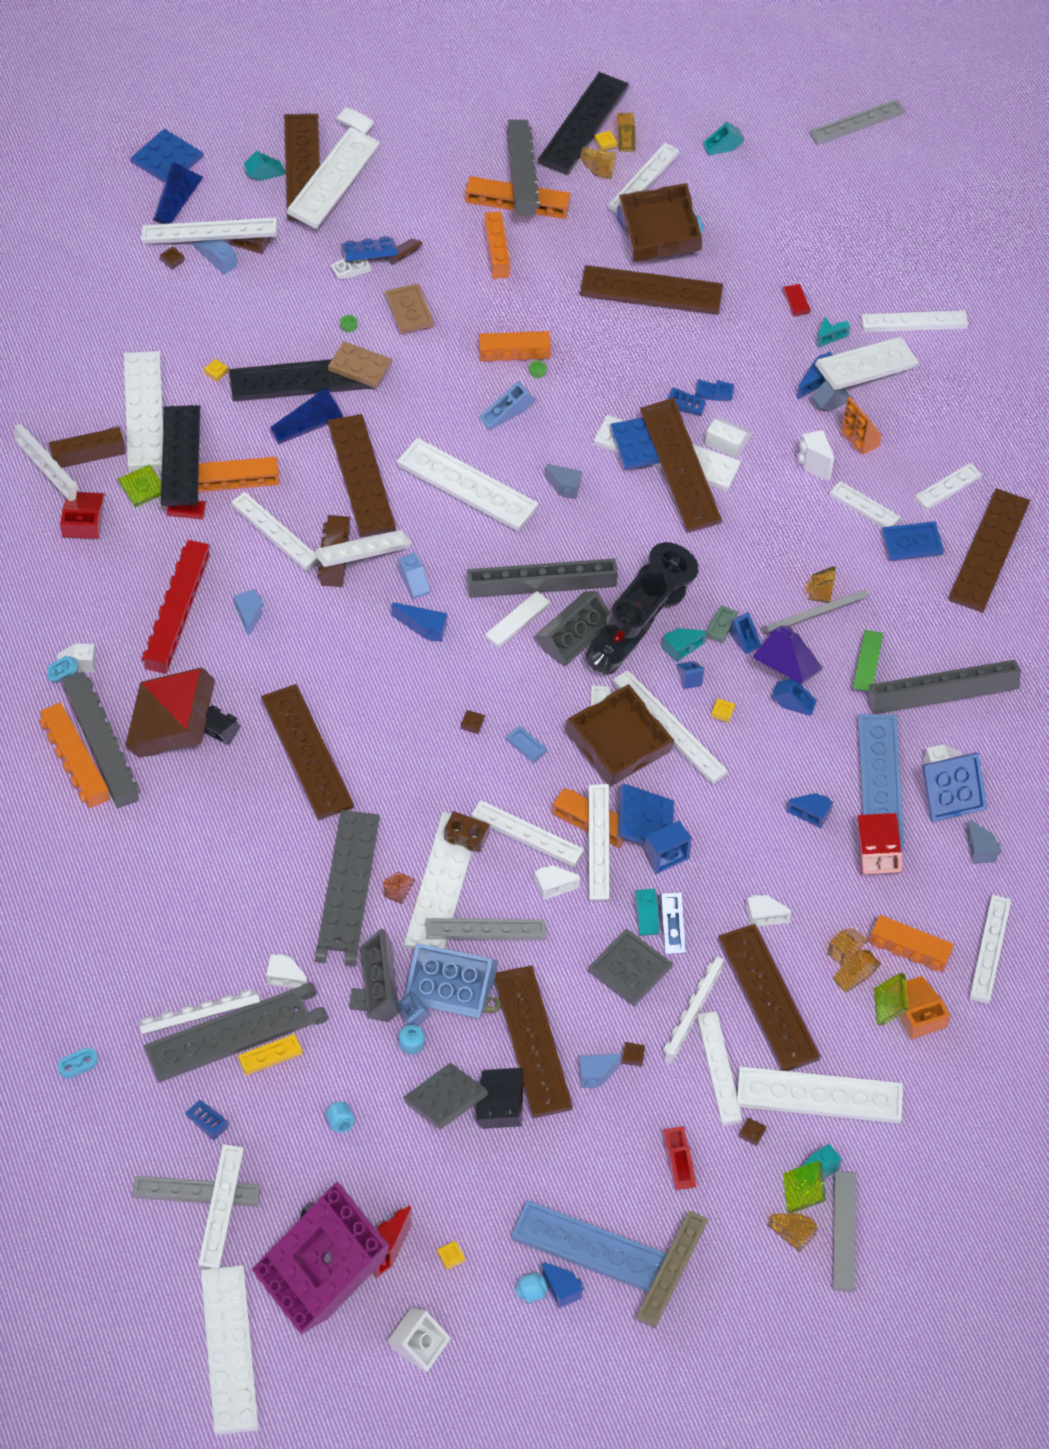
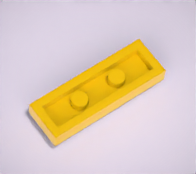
[238,1034,303,1076]

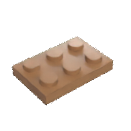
[385,283,434,334]
[328,341,392,388]

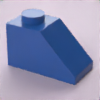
[772,678,817,716]
[786,793,833,829]
[541,1262,584,1309]

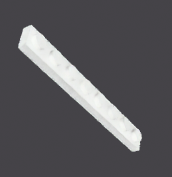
[141,218,279,244]
[613,670,728,785]

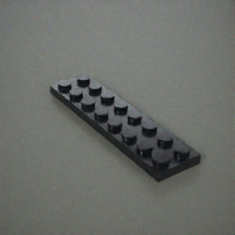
[538,72,629,175]
[229,359,374,401]
[161,405,201,506]

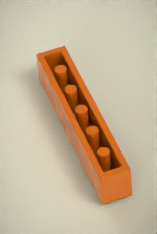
[465,176,571,219]
[199,457,280,492]
[38,702,110,809]

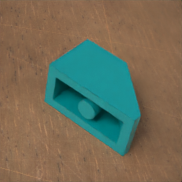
[703,121,745,155]
[244,150,286,181]
[662,628,706,663]
[634,888,659,936]
[794,1144,842,1191]

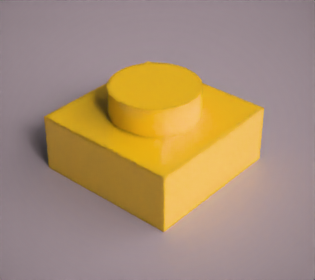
[594,130,617,151]
[203,358,229,382]
[711,698,736,723]
[437,1241,465,1270]

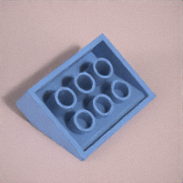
[404,943,499,1019]

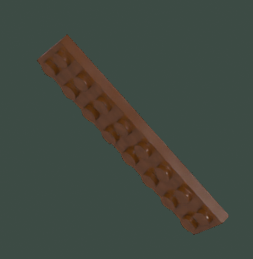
[284,113,320,220]
[580,265,723,314]
[640,398,722,533]
[327,414,396,538]
[948,488,1030,613]
[261,684,354,820]
[718,924,820,1071]
[494,965,573,1119]

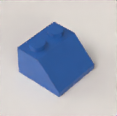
[645,820,692,875]

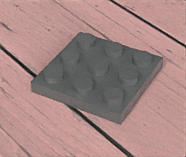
[588,928,673,1007]
[403,1063,488,1130]

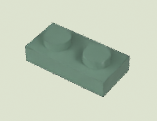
[706,605,738,643]

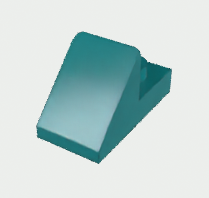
[816,317,851,348]

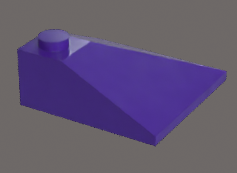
[753,625,823,684]

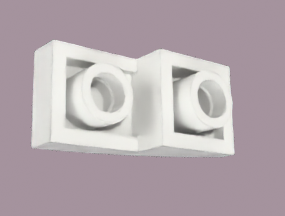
[336,107,374,134]
[331,258,372,279]

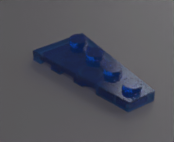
[153,162,203,224]
[270,387,343,445]

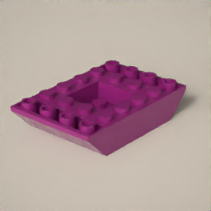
[251,1181,389,1334]

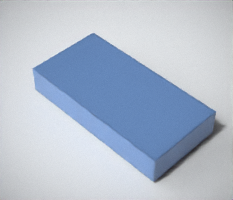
[506,726,547,763]

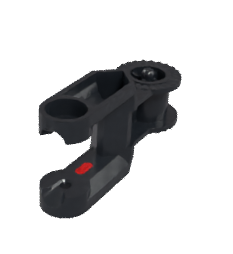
[586,542,699,674]

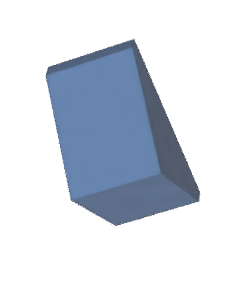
[398,991,432,1026]

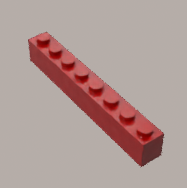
[142,540,210,674]

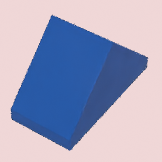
[730,612,761,654]
[676,661,704,689]

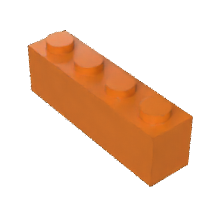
[484,211,510,279]
[478,331,551,362]
[552,787,626,849]
[869,915,954,972]

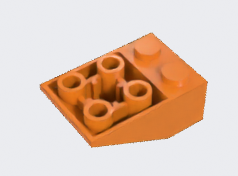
[841,397,882,455]
[886,976,951,1040]

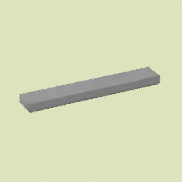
[809,99,905,146]
[761,589,868,634]
[425,918,546,940]
[833,1171,856,1292]
[132,1176,260,1207]

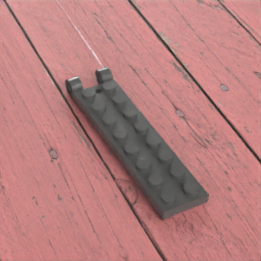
[315,810,380,967]
[144,982,329,1083]

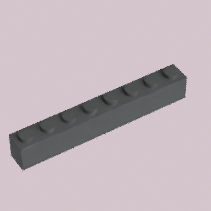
[507,119,539,216]
[467,558,618,597]
[869,660,1021,714]
[62,671,140,809]

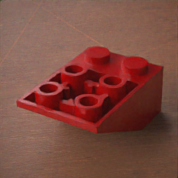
[60,492,105,539]
[857,813,903,874]
[372,1205,411,1278]

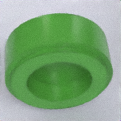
[340,315,358,332]
[529,360,547,378]

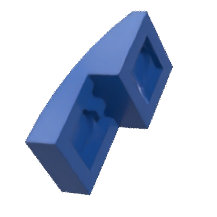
[694,379,734,401]

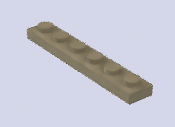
[636,1210,708,1329]

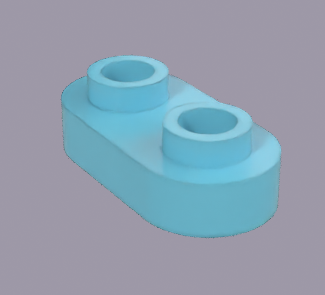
[47,656,78,682]
[58,1048,98,1079]

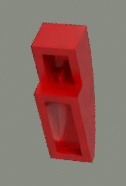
[662,1126,697,1190]

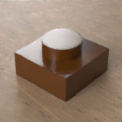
[160,246,185,269]
[461,710,485,734]
[622,1042,645,1067]
[739,1117,767,1146]

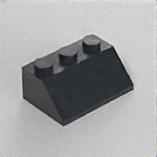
[204,705,241,746]

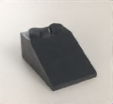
[477,1067,524,1129]

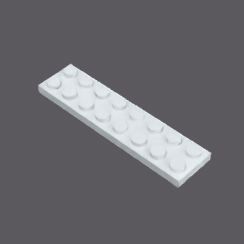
[287,127,380,229]
[124,351,163,471]
[593,415,741,492]
[397,438,539,532]
[404,812,477,950]
[737,1067,903,1124]
[201,1265,258,1435]

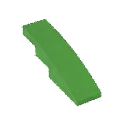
[853,629,884,692]

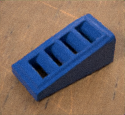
[668,387,706,416]
[185,1100,229,1141]

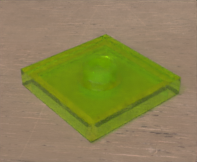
[117,464,161,507]
[874,973,908,1026]
[783,1161,826,1213]

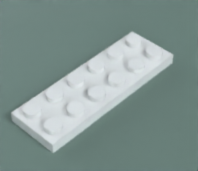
[815,337,919,390]

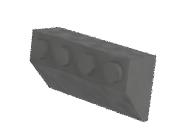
[534,591,609,666]
[361,928,400,1022]

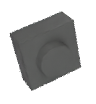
[349,988,367,1011]

